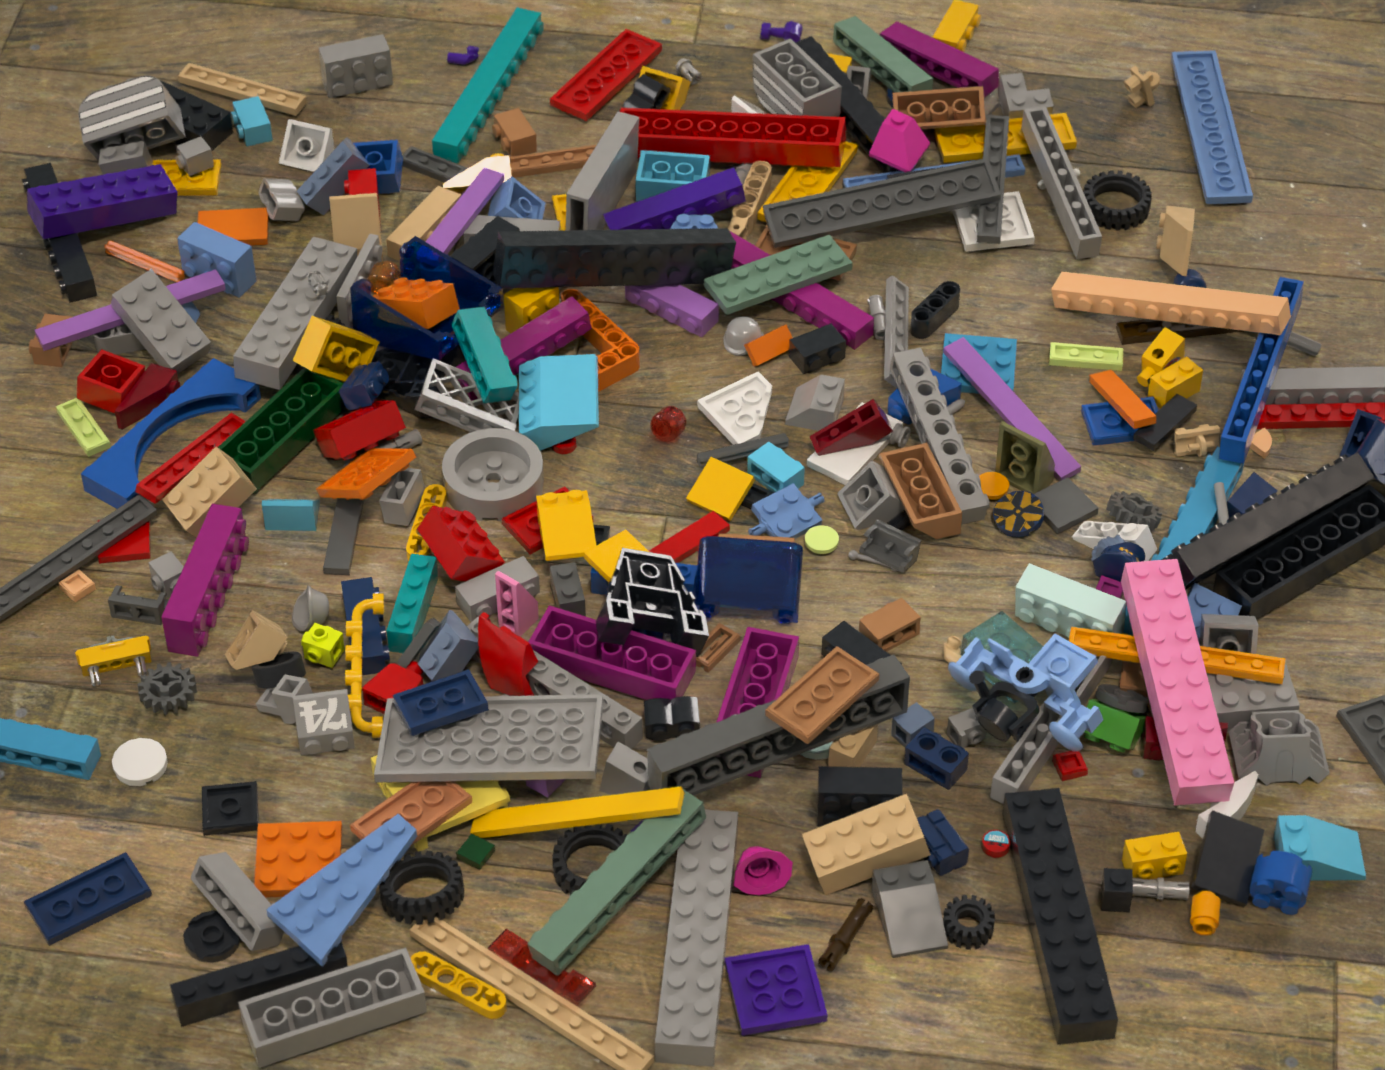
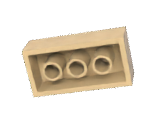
[802,794,930,895]

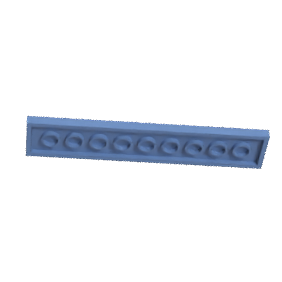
[1171,50,1253,204]

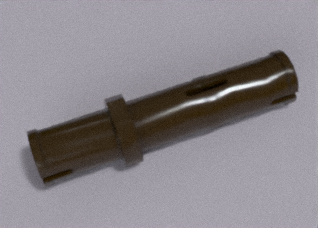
[818,898,873,971]

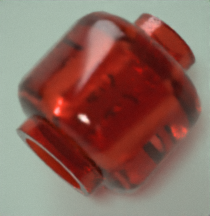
[650,406,687,442]

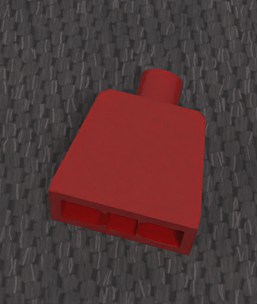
[362,661,424,715]

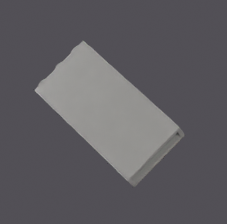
[566,112,639,230]

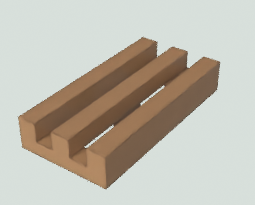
[696,623,740,673]

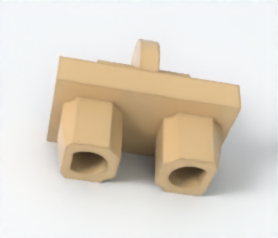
[1124,65,1161,108]
[1174,424,1220,457]

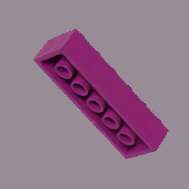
[161,503,249,657]
[528,605,696,700]
[716,627,799,778]

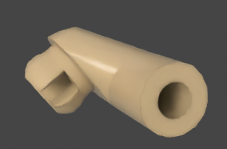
[943,636,962,663]

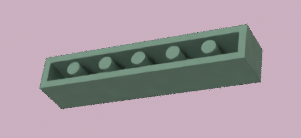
[833,16,933,93]

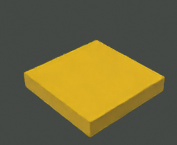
[686,457,755,522]
[584,529,649,583]

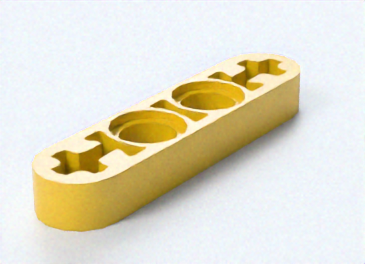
[406,484,447,561]
[411,952,507,1019]

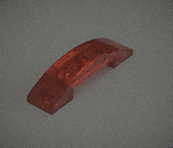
[488,929,596,1006]

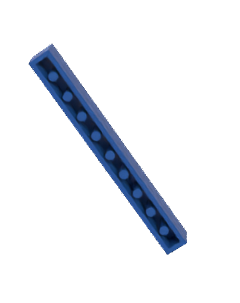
[1219,277,1304,464]

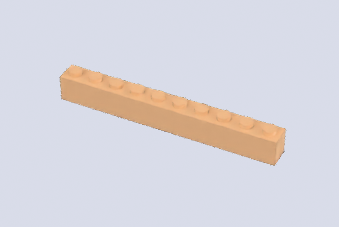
[1051,272,1291,335]

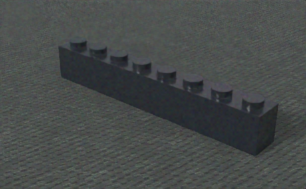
[795,36,901,173]
[22,162,97,303]

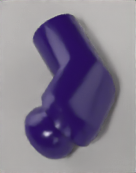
[447,46,479,65]

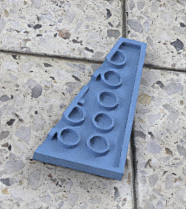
[266,814,417,967]

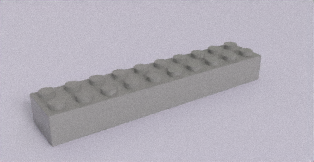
[655,810,738,1067]

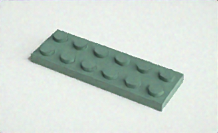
[704,235,853,315]

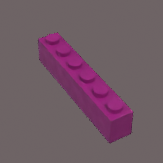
[880,21,999,98]
[456,297,592,401]

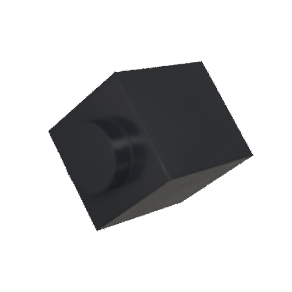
[1101,868,1133,913]

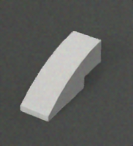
[1195,771,1259,839]

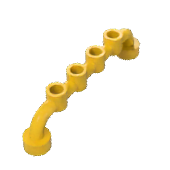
[345,593,384,738]

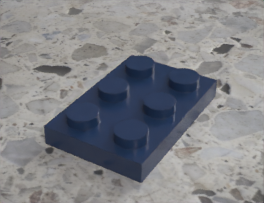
[393,670,489,736]

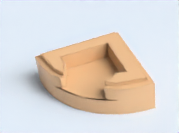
[1250,428,1272,458]

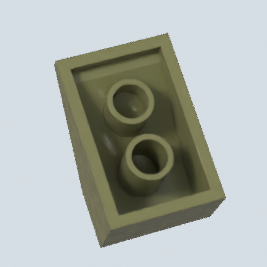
[995,421,1055,494]

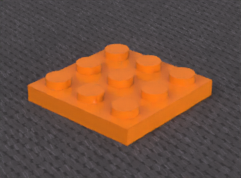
[316,448,416,500]
[254,821,342,898]

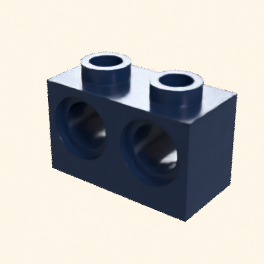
[904,727,969,790]

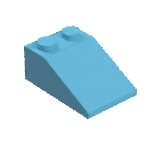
[1274,815,1366,881]

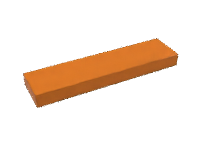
[1089,370,1156,429]

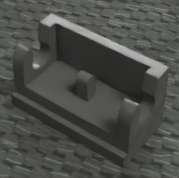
[859,519,921,573]
[108,585,169,625]

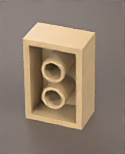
[162,446,257,538]

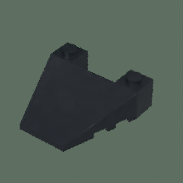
[371,331,466,418]
[596,548,709,657]

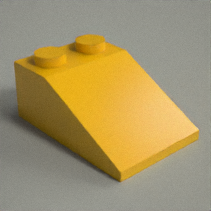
[536,490,596,561]

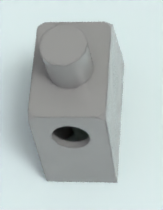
[599,742,651,795]

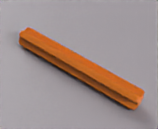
[104,240,185,282]

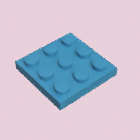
[941,333,1017,394]

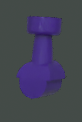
[761,21,803,43]

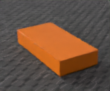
[744,324,792,367]

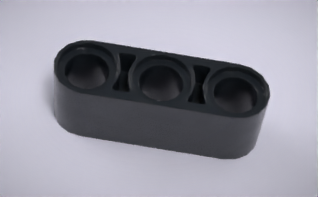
[910,281,960,339]

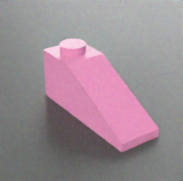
[495,571,539,637]

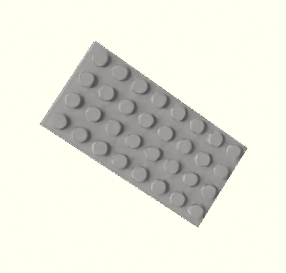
[374,694,604,782]

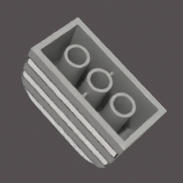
[753,39,841,117]
[78,75,185,162]

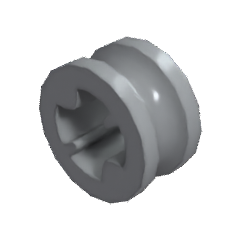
[889,423,911,448]

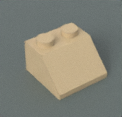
[225,610,287,670]

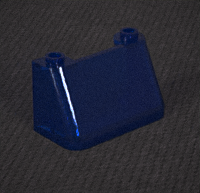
[694,536,803,624]

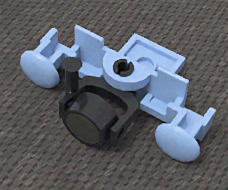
[948,634,1104,752]

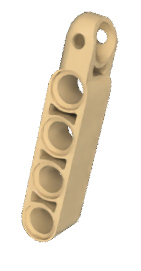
[728,161,772,240]

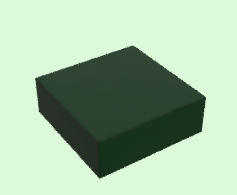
[456,834,495,870]

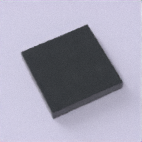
[202,781,259,836]

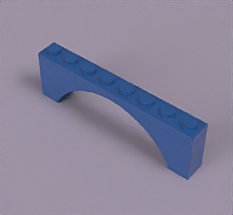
[81,358,261,509]

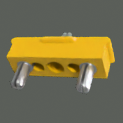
[75,635,152,686]

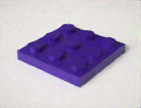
[724,944,828,1035]

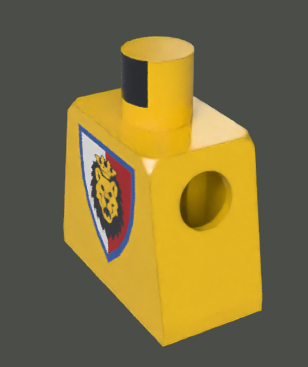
[1137,328,1185,387]

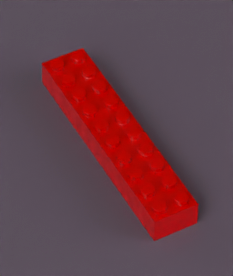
[620,108,846,168]

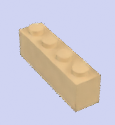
[386,186,461,266]

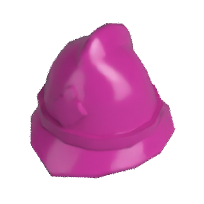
[734,846,793,895]

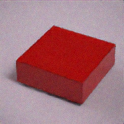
[1052,751,1088,781]

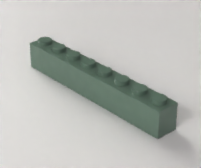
[527,786,707,976]

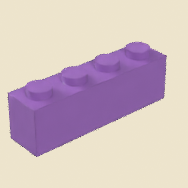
[625,285,719,337]

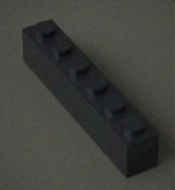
[170,942,348,1027]

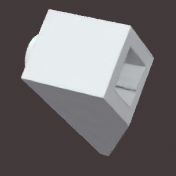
[1072,521,1157,561]

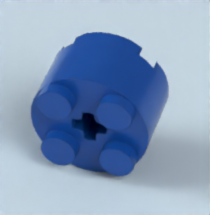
[1249,851,1313,915]

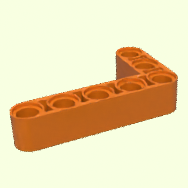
[561,289,640,392]

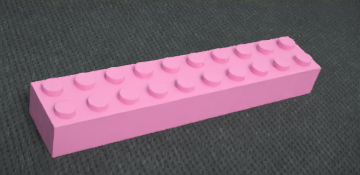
[1121,559,1234,805]

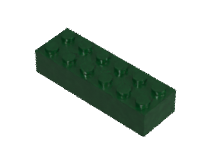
[218,368,346,494]

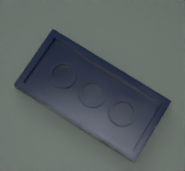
[24,852,152,946]

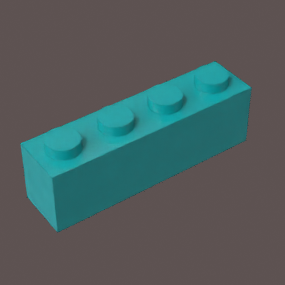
[451,307,518,404]
[386,554,438,653]

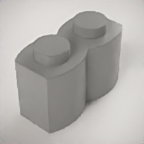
[259,178,305,221]

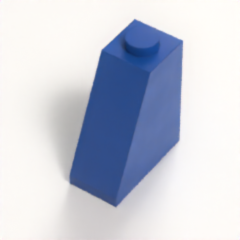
[887,368,962,425]

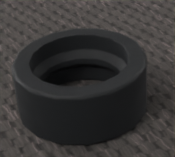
[252,651,306,689]

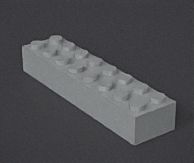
[233,237,357,390]

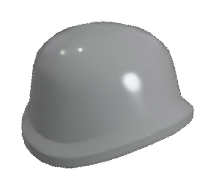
[723,317,764,356]
[292,585,329,631]

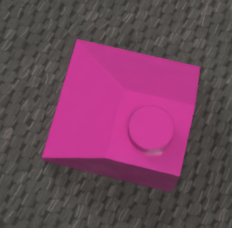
[869,109,930,172]

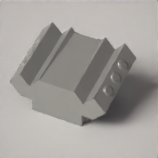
[1229,710,1330,786]

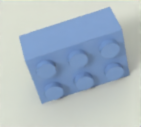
[177,222,256,298]

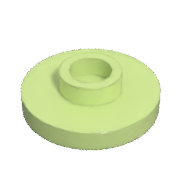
[805,525,839,554]

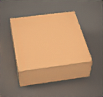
[58,570,96,602]

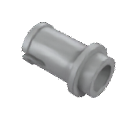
[676,58,702,85]

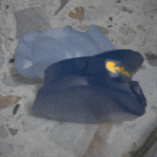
[1091,534,1146,582]

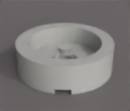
[442,428,544,521]

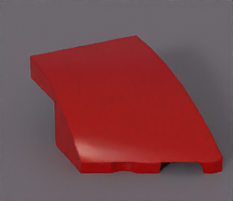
[478,612,539,696]

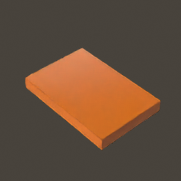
[198,208,269,246]

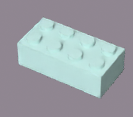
[1015,563,1126,638]

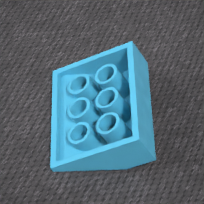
[519,354,599,451]

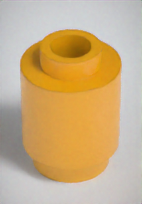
[1190,891,1221,935]

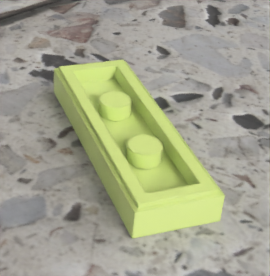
[1049,342,1123,371]
[56,398,111,457]

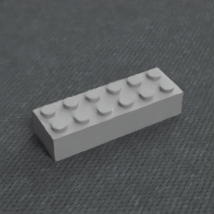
[238,948,427,1068]

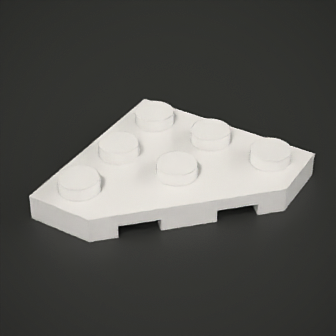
[697,372,772,445]

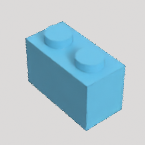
[231,96,273,147]
[747,442,805,492]

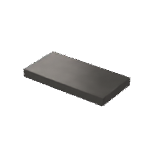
[1336,695,1385,785]

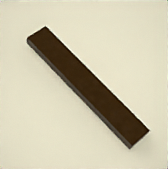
[1116,319,1245,345]

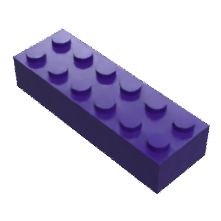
[27,164,177,239]

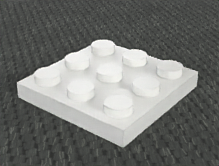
[952,191,1035,252]

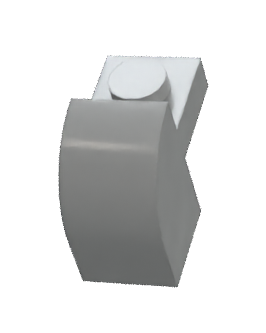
[256,675,313,724]

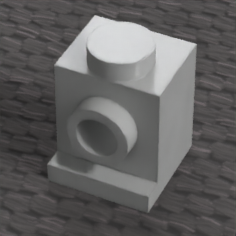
[947,708,987,750]

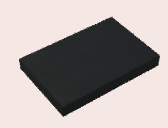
[1191,810,1264,908]

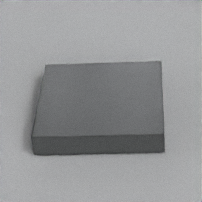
[1034,477,1099,534]

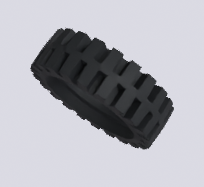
[1083,170,1152,231]
[553,823,627,895]
[379,851,465,925]

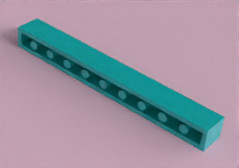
[432,7,544,163]

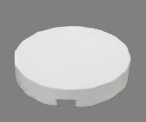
[112,738,168,786]

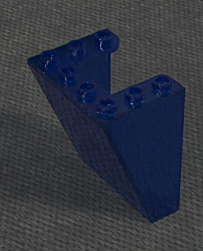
[350,236,503,360]

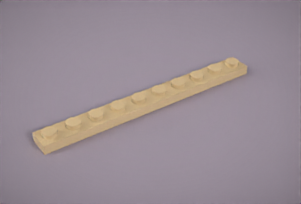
[410,917,654,1070]

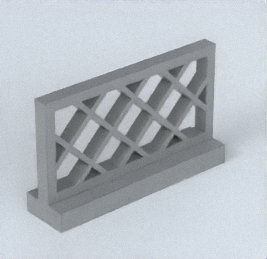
[414,358,519,432]

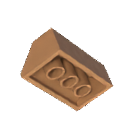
[893,86,986,129]
[879,443,962,539]

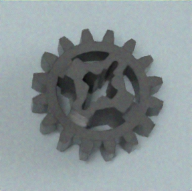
[1106,491,1162,531]
[137,662,197,715]

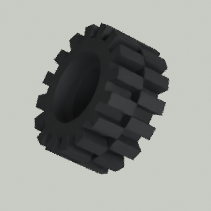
[943,894,995,950]

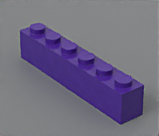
[603,167,746,230]

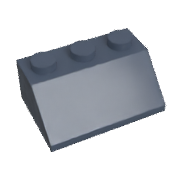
[297,138,370,215]

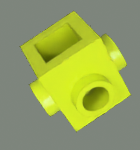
[301,623,345,668]

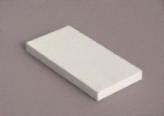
[807,402,903,485]

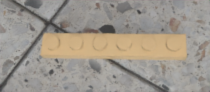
[178,63,307,116]

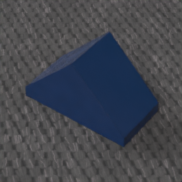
[1340,409,1382,457]

